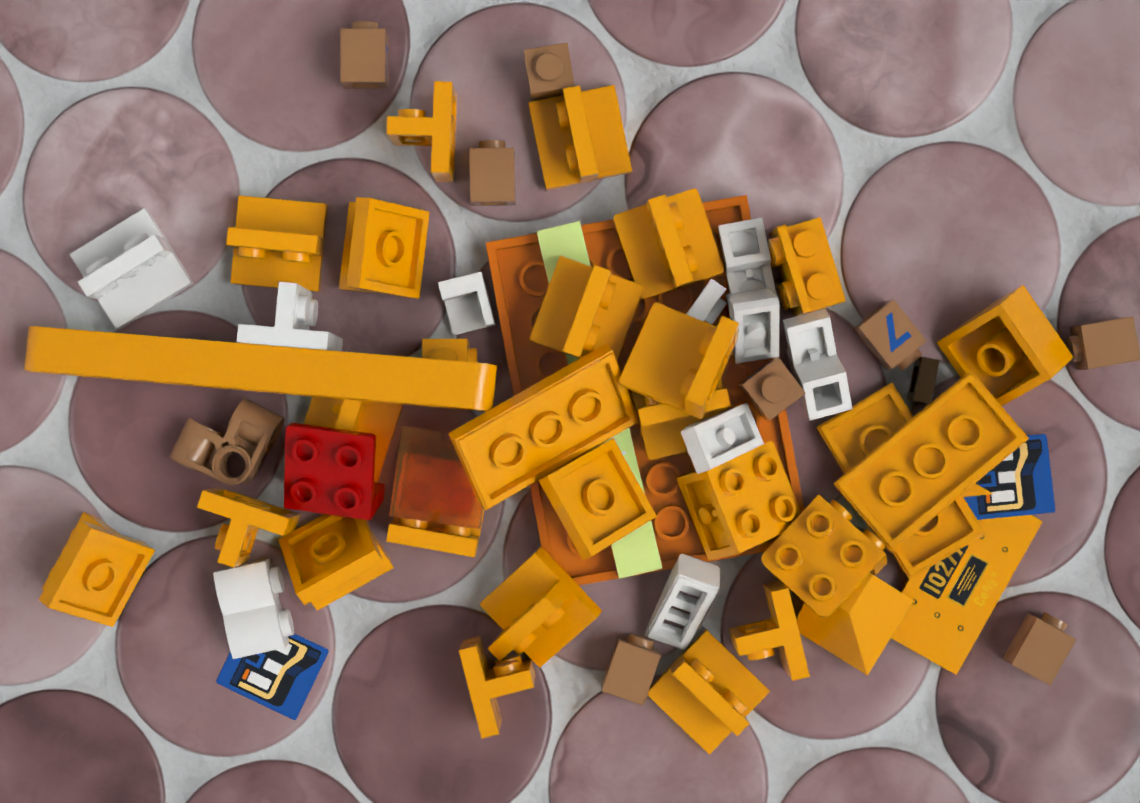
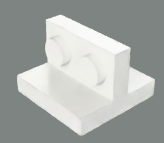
[70,208,194,330]
[237,282,343,351]

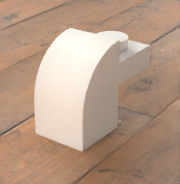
[783,309,853,421]

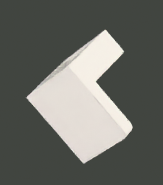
[438,272,496,335]

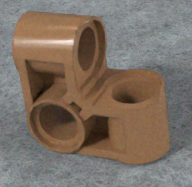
[169,398,285,485]

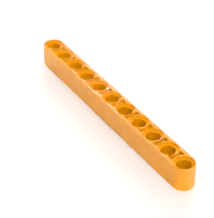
[24,326,497,411]

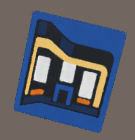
[964,434,1056,520]
[216,633,329,720]

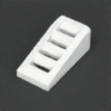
[645,554,720,650]

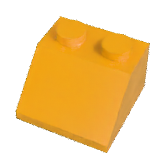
[937,285,1074,406]

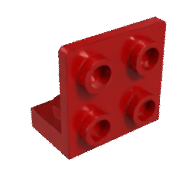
[284,423,385,520]

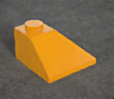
[796,573,914,676]

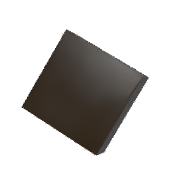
[907,357,940,404]

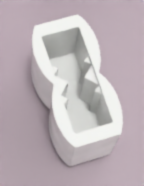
[213,558,294,659]

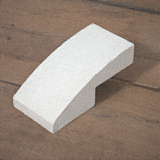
[718,218,777,295]

